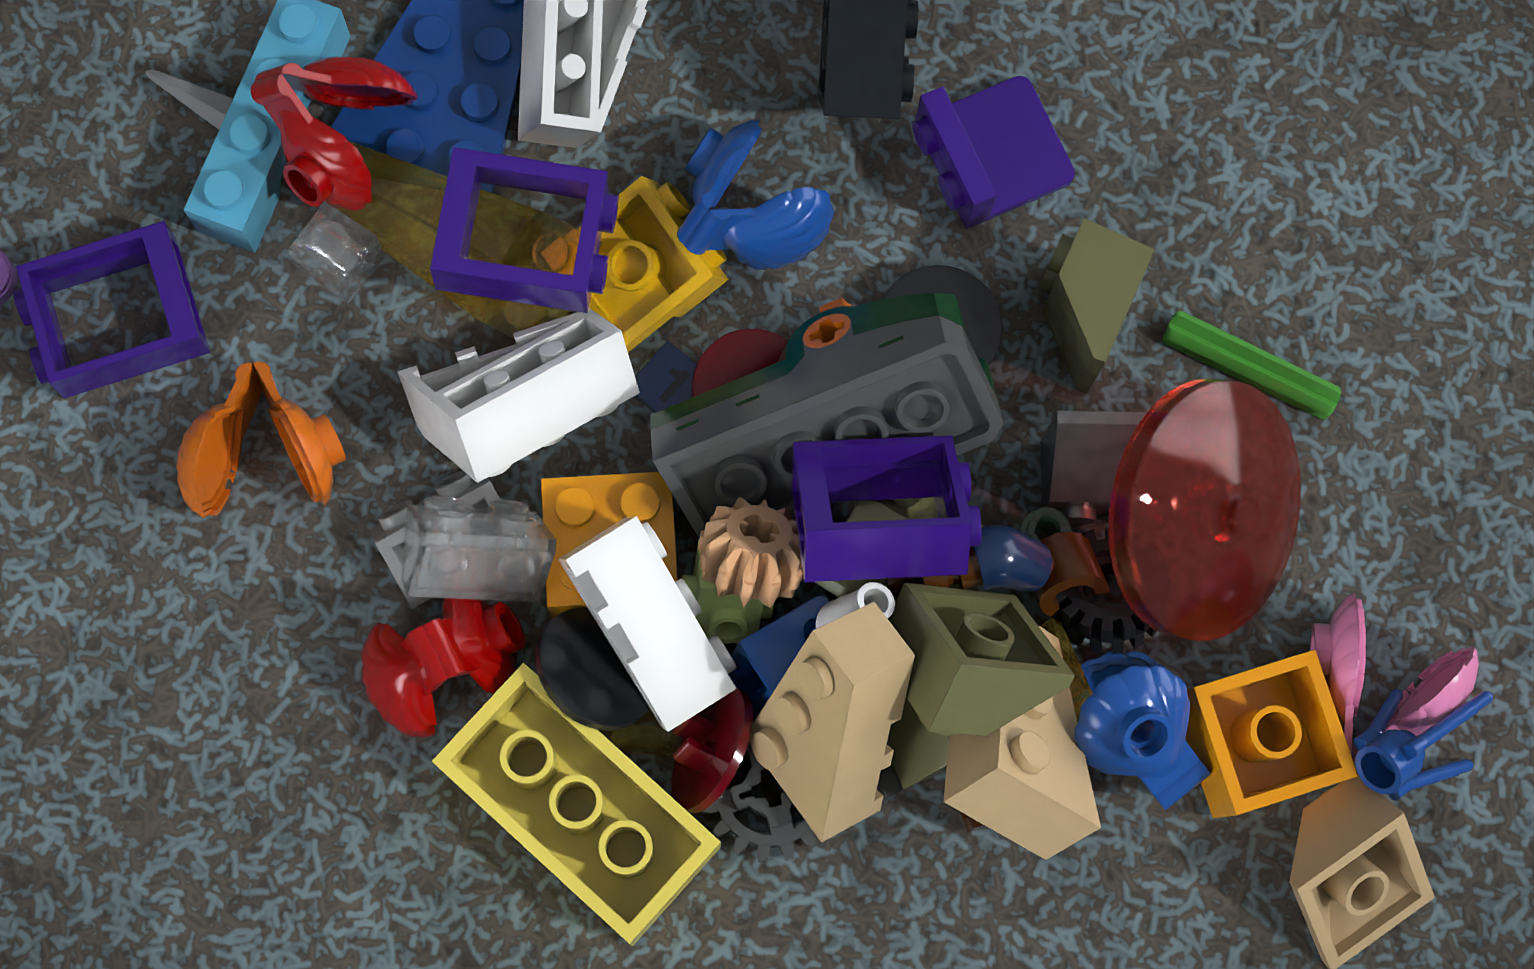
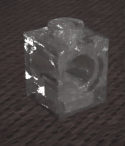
[287,202,386,306]

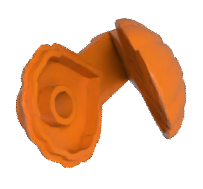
[176,361,346,518]

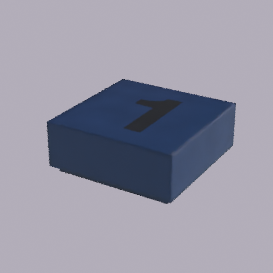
[634,340,696,413]

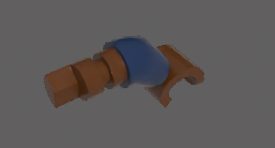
[885,525,1110,617]

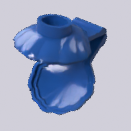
[677,120,835,270]
[1070,651,1211,810]

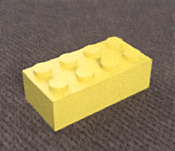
[432,662,721,946]

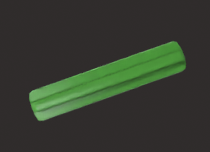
[1162,311,1341,419]

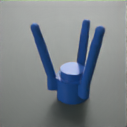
[1353,689,1493,801]

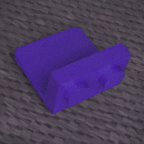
[912,76,1075,229]

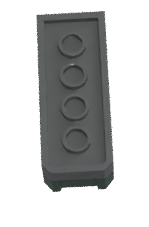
[650,293,1003,539]

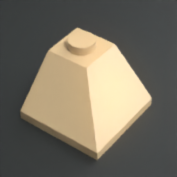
[1289,775,1435,969]

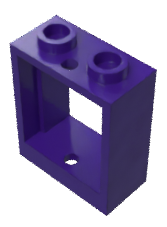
[430,147,619,313]
[13,221,211,398]
[791,435,982,582]

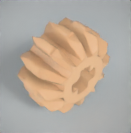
[698,497,803,608]

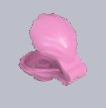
[1310,592,1479,763]

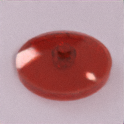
[1109,378,1301,641]

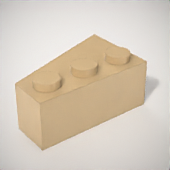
[749,602,915,843]
[943,626,1101,860]

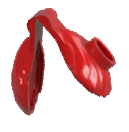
[250,56,418,211]
[361,588,526,738]

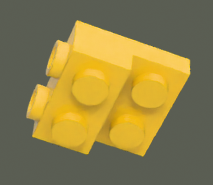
[547,176,729,353]

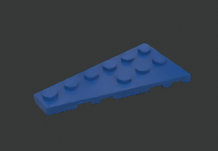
[331,0,524,202]

